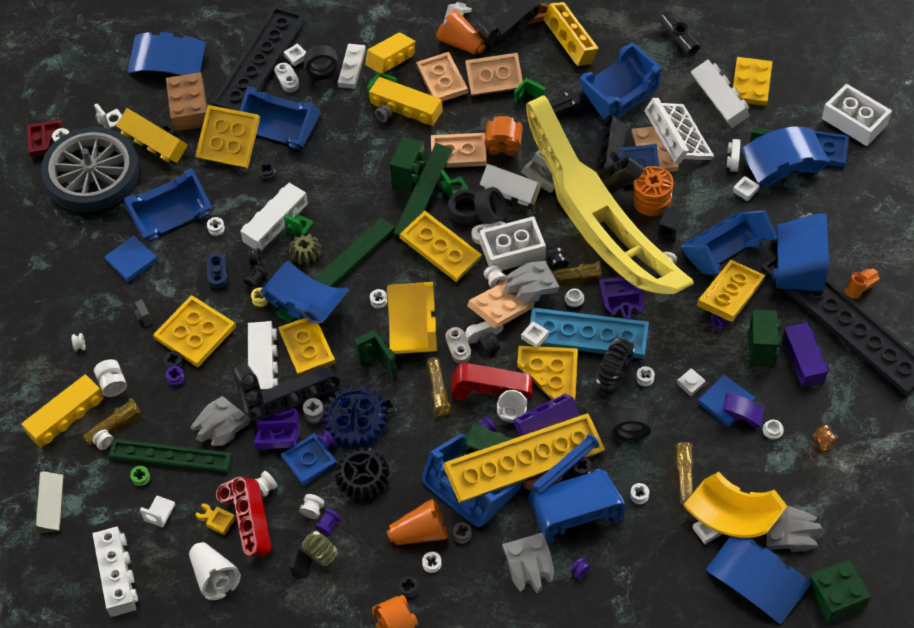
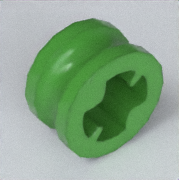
[130,466,150,486]

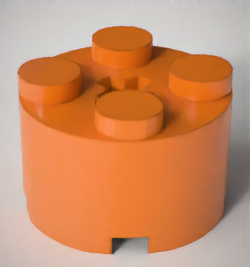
[484,116,523,156]
[372,595,418,628]

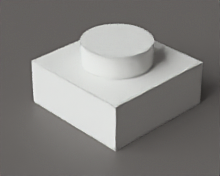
[284,44,306,66]
[733,176,760,201]
[521,321,549,348]
[677,368,706,396]
[693,521,722,544]

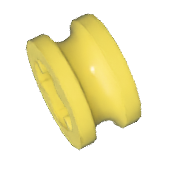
[251,288,269,307]

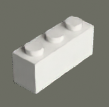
[480,164,542,206]

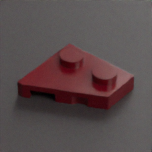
[27,119,63,157]

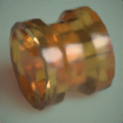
[813,425,839,450]

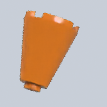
[436,10,485,55]
[387,499,448,545]

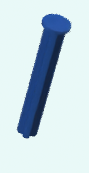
[533,434,599,493]

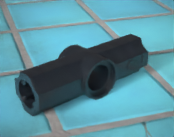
[659,11,701,56]
[549,88,591,116]

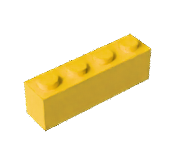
[369,77,443,126]
[116,108,188,163]
[21,374,104,448]

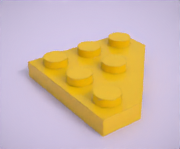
[517,346,578,401]

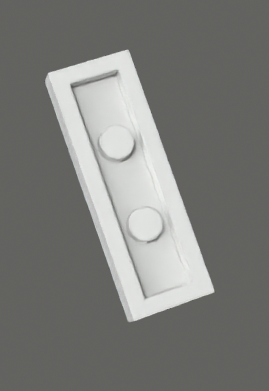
[338,44,366,89]

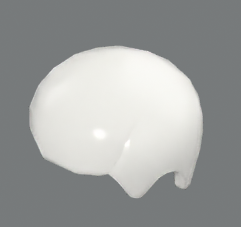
[497,390,527,423]

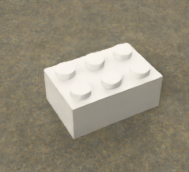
[822,84,892,146]
[480,216,546,270]

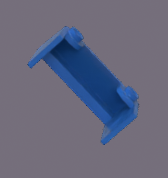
[681,211,778,276]

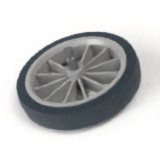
[41,127,139,212]

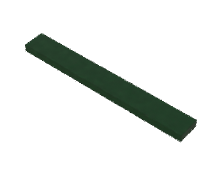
[276,217,395,324]

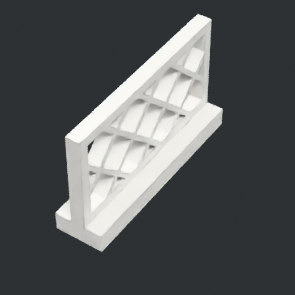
[644,98,714,163]

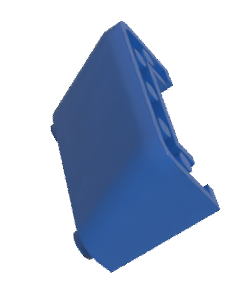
[579,42,662,120]
[240,86,321,150]
[124,168,212,242]
[773,213,829,291]
[422,433,523,527]
[528,469,625,544]

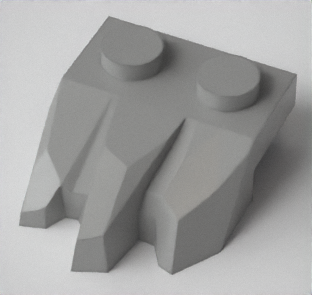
[521,150,555,193]
[504,260,559,303]
[190,396,250,446]
[767,506,825,552]
[502,532,555,594]

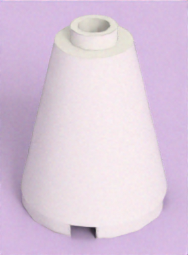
[189,542,241,600]

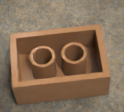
[166,72,207,132]

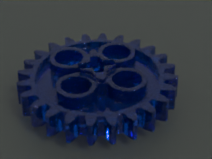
[322,384,388,448]

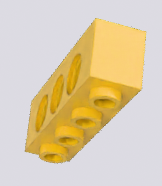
[543,2,599,66]

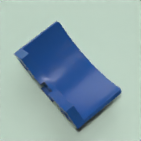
[128,32,206,76]
[741,127,831,187]
[259,261,349,323]
[707,536,811,624]

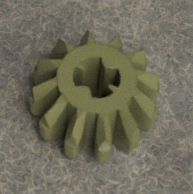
[289,234,321,266]
[301,531,338,566]

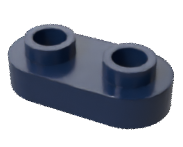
[206,253,228,288]

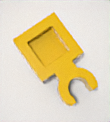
[196,504,236,535]

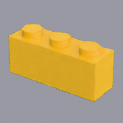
[365,32,416,74]

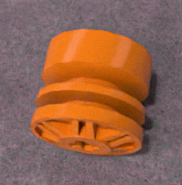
[632,166,674,216]

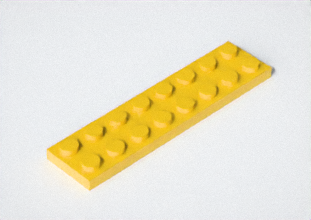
[443,413,605,503]

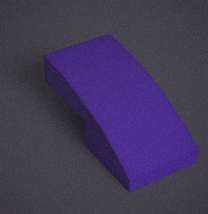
[723,392,764,428]

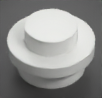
[565,289,584,307]
[763,420,784,440]

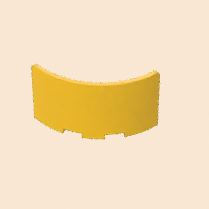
[387,282,437,354]
[684,472,787,538]

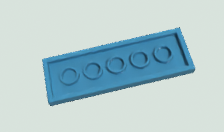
[527,308,649,359]

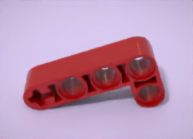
[451,363,532,399]
[216,477,271,557]

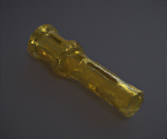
[551,261,602,282]
[427,357,451,415]
[82,398,141,445]
[675,442,694,505]

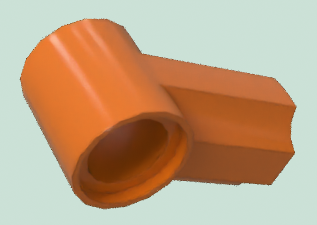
[844,268,880,299]

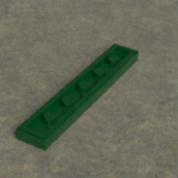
[394,143,453,238]
[108,439,232,474]

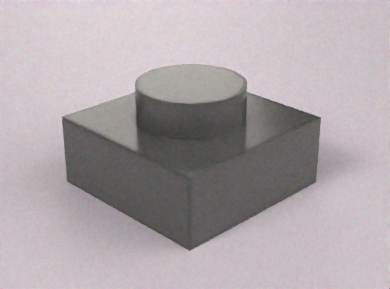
[134,299,153,327]

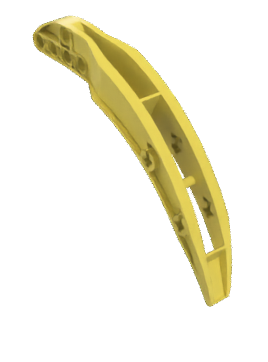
[526,95,694,294]

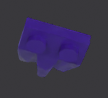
[599,277,644,319]
[254,408,299,450]

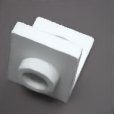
[443,2,472,24]
[94,104,122,129]
[140,496,175,528]

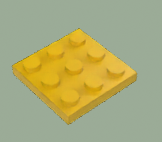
[195,105,261,169]
[153,295,236,367]

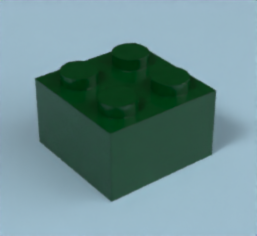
[390,137,426,192]
[748,310,781,366]
[808,559,871,622]

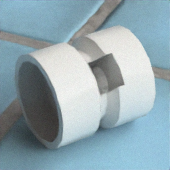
[94,359,127,397]

